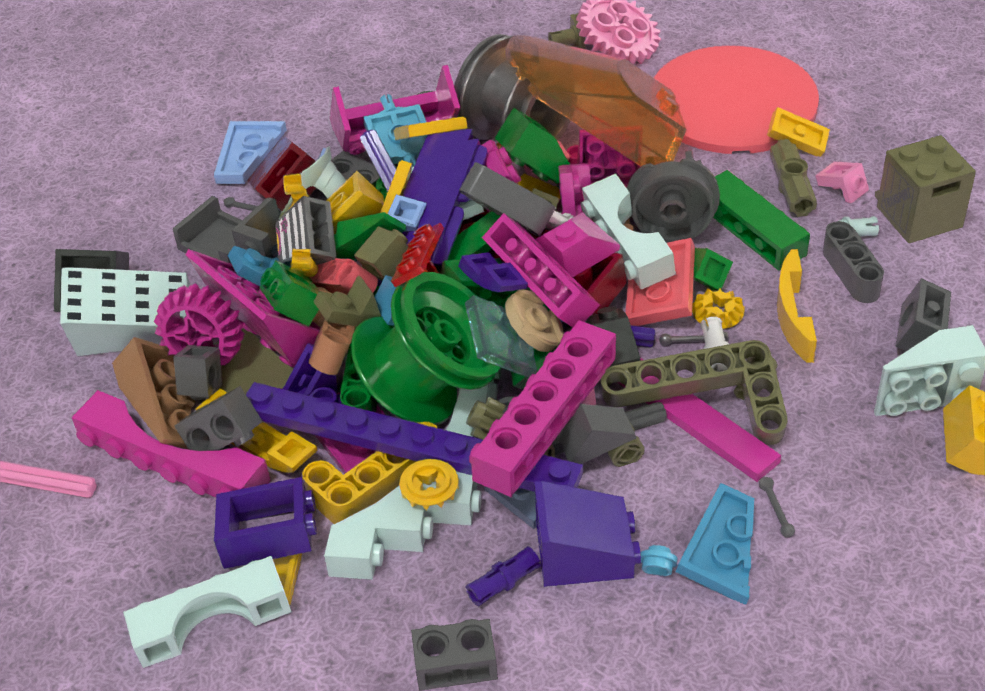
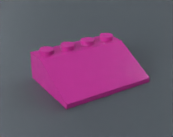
[185,249,320,368]

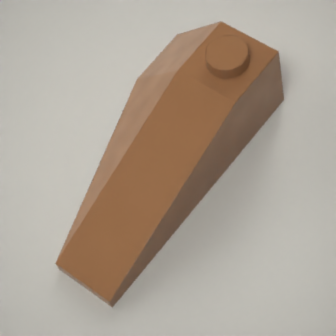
[112,337,195,450]

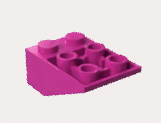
[577,126,642,188]

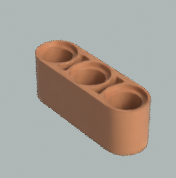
[309,319,355,375]

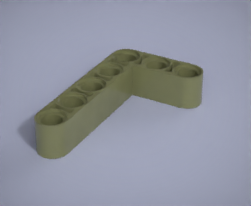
[601,340,788,445]

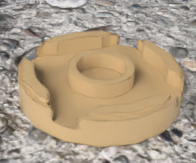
[505,289,564,352]

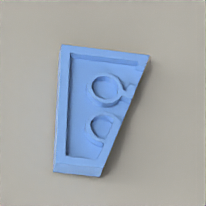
[214,121,287,184]

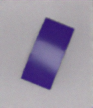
[458,253,528,292]

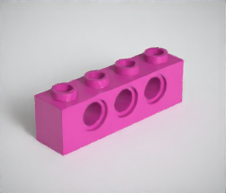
[482,213,600,327]

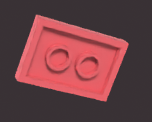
[625,238,695,326]

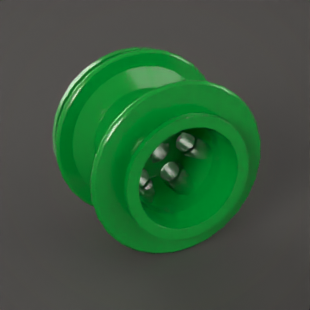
[351,272,505,425]

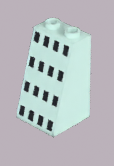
[60,267,190,356]

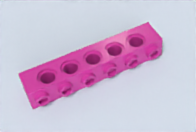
[469,320,616,497]

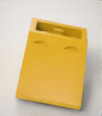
[943,385,985,475]

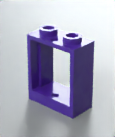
[214,477,317,569]

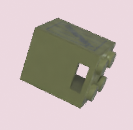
[875,135,976,244]

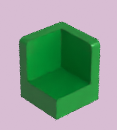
[694,248,733,291]

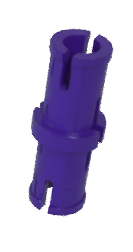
[465,546,541,607]

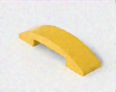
[777,249,817,363]
[195,389,318,473]

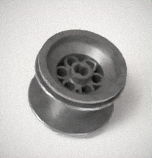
[454,34,577,141]

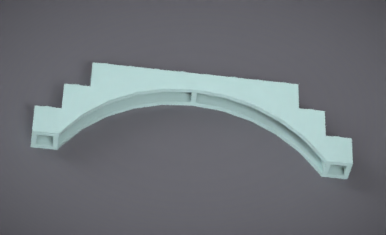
[324,307,505,579]

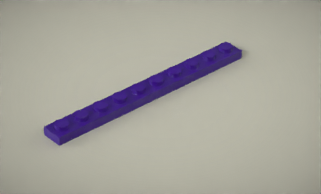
[246,382,583,492]

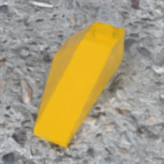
[326,171,384,234]

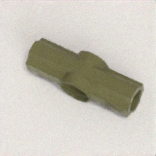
[770,139,817,217]

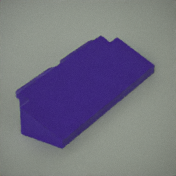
[377,129,488,287]

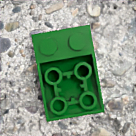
[495,108,570,189]

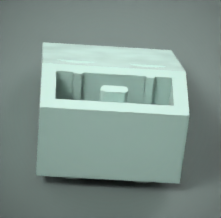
[874,325,985,416]

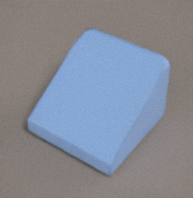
[388,194,426,231]

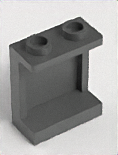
[173,196,242,264]

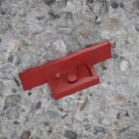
[391,223,444,287]

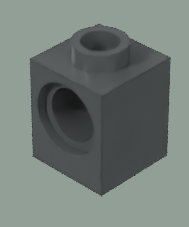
[173,345,223,400]

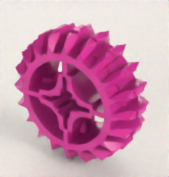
[153,283,245,366]

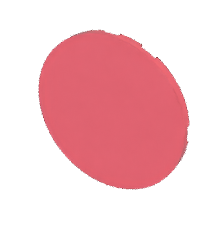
[649,46,819,154]

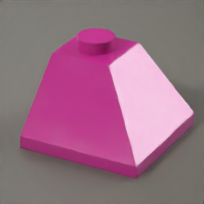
[535,212,620,277]

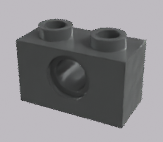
[896,278,952,352]

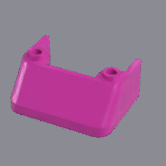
[330,65,460,155]

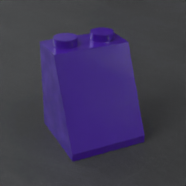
[534,481,641,587]

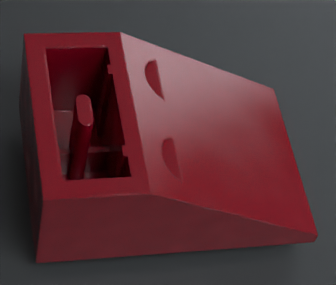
[248,136,316,211]

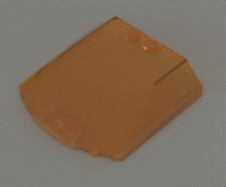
[505,35,687,167]

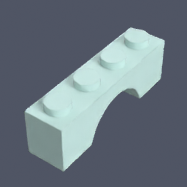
[581,174,676,290]
[123,556,292,668]

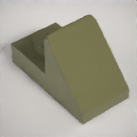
[314,276,381,327]

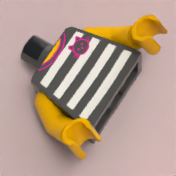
[272,174,336,277]

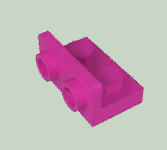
[558,163,591,217]

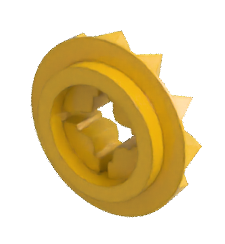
[692,288,745,329]
[399,459,459,511]

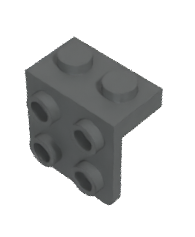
[232,197,279,259]

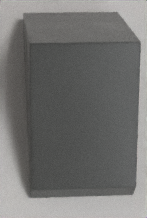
[559,404,637,464]

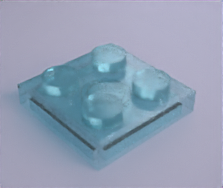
[465,295,538,378]

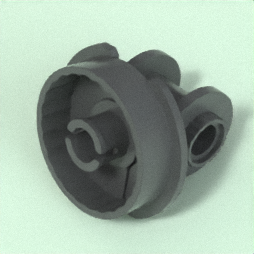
[627,150,720,243]

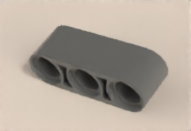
[459,162,556,237]
[823,221,884,303]

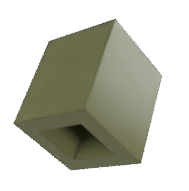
[354,226,408,281]

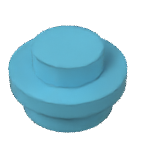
[640,545,678,576]

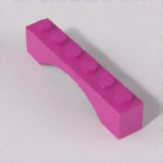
[71,390,271,497]

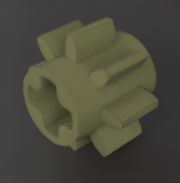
[466,397,506,440]

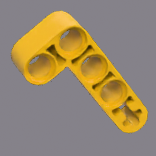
[302,422,438,524]

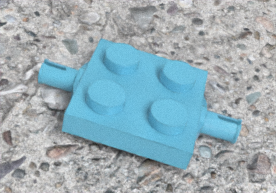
[364,94,427,167]

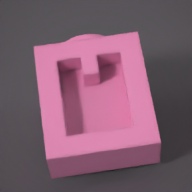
[815,162,869,203]

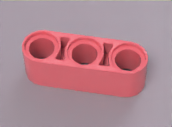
[309,258,378,295]

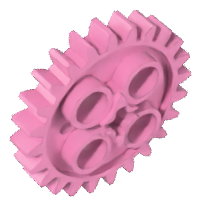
[576,0,661,66]

